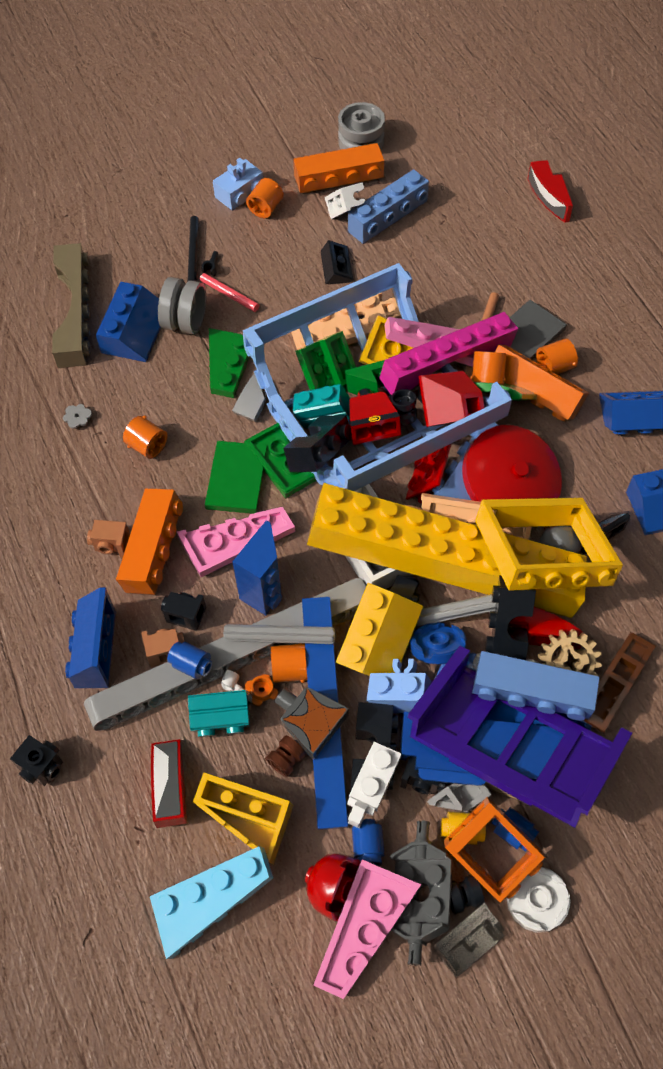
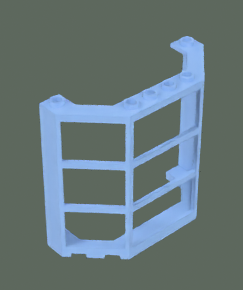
[243,263,512,491]

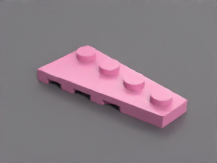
[385,317,474,367]
[177,507,295,577]
[314,860,421,999]

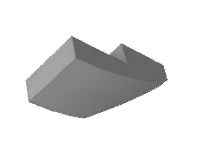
[232,374,267,422]
[427,783,491,813]

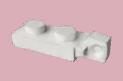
[347,742,401,828]

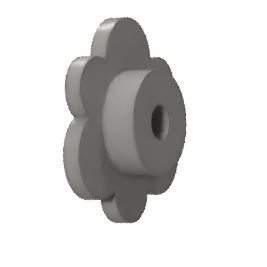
[63,404,92,429]

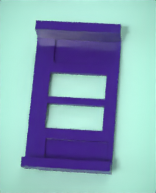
[408,646,632,828]

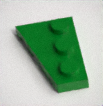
[209,328,250,398]

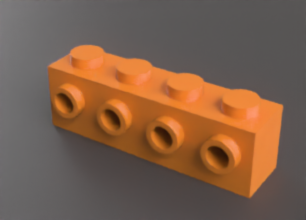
[293,143,384,193]
[495,345,589,421]
[116,488,183,595]

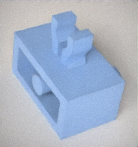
[213,158,263,210]
[367,659,432,714]

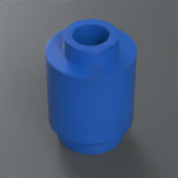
[167,642,212,679]
[492,807,539,852]
[352,819,385,866]

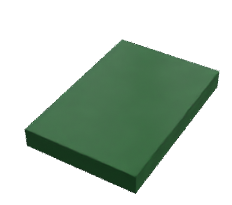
[244,423,317,499]
[205,441,267,514]

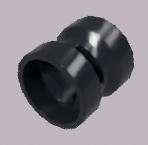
[391,389,417,425]
[450,875,485,915]

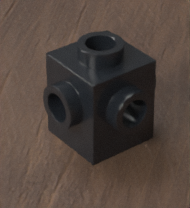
[10,735,63,787]

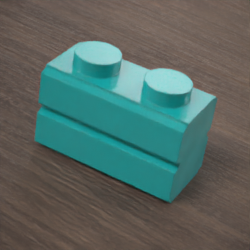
[293,384,351,428]
[188,690,250,737]

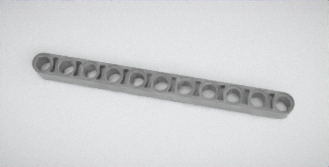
[84,578,366,731]

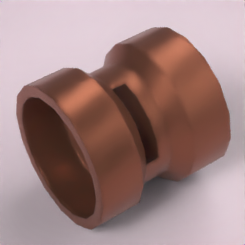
[265,735,307,777]

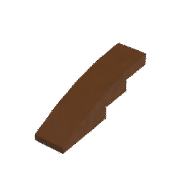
[583,632,656,733]

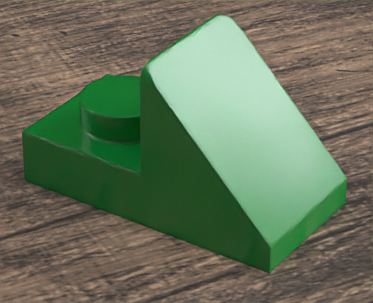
[345,360,385,395]

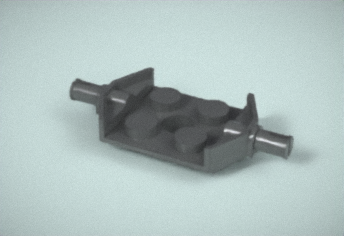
[390,820,453,966]

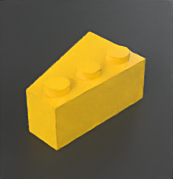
[193,773,293,865]

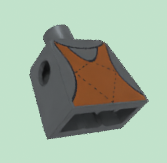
[275,687,349,759]

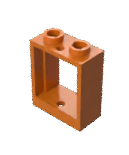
[444,797,545,902]

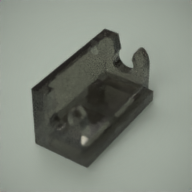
[433,903,505,978]

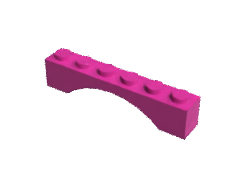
[379,312,518,395]

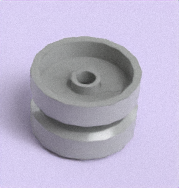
[338,102,385,150]
[158,277,206,334]

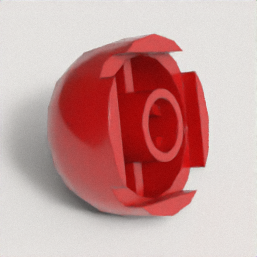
[305,853,361,921]

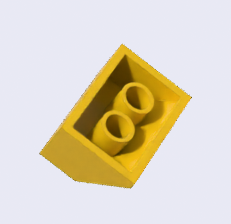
[336,583,424,676]

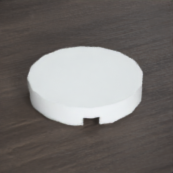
[506,867,571,933]

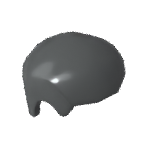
[540,526,583,554]

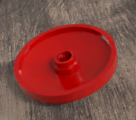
[462,425,562,502]

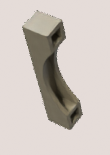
[52,243,90,368]

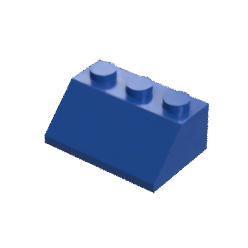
[96,281,161,362]
[599,391,663,434]
[626,469,663,535]
[232,520,282,616]
[65,587,116,688]

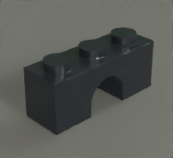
[283,415,352,472]
[485,575,536,660]
[350,702,398,800]

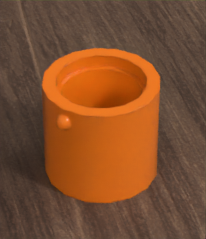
[246,178,284,218]
[536,338,578,374]
[470,351,507,384]
[123,415,168,459]
[271,643,307,683]

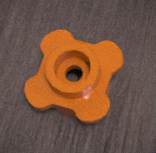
[245,674,278,706]

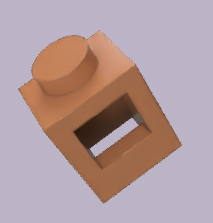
[87,520,130,558]
[141,629,185,668]

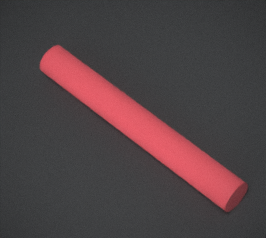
[200,273,259,312]

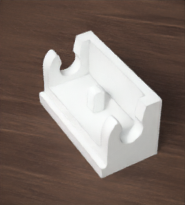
[325,182,365,219]

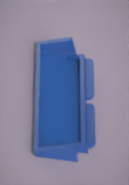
[400,712,564,786]

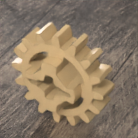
[538,629,602,676]

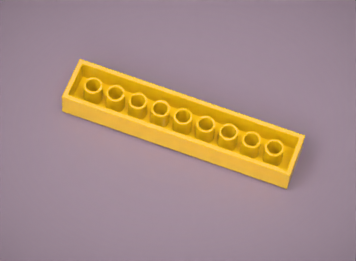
[307,483,587,618]

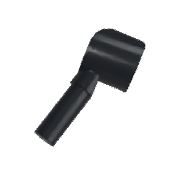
[201,251,218,276]

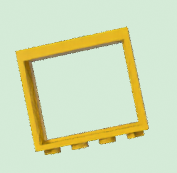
[475,498,623,590]

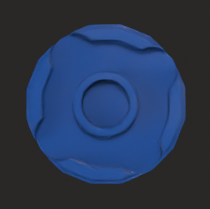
[410,622,467,664]

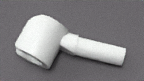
[221,670,252,703]

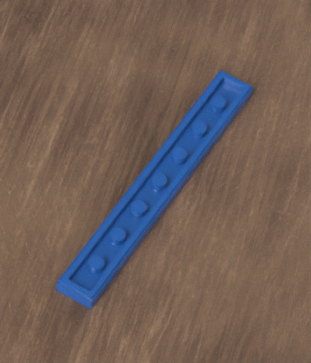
[302,597,348,830]

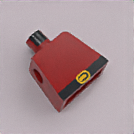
[350,388,401,445]

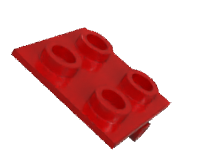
[406,443,452,504]

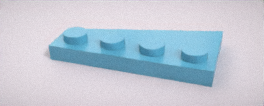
[150,846,274,959]

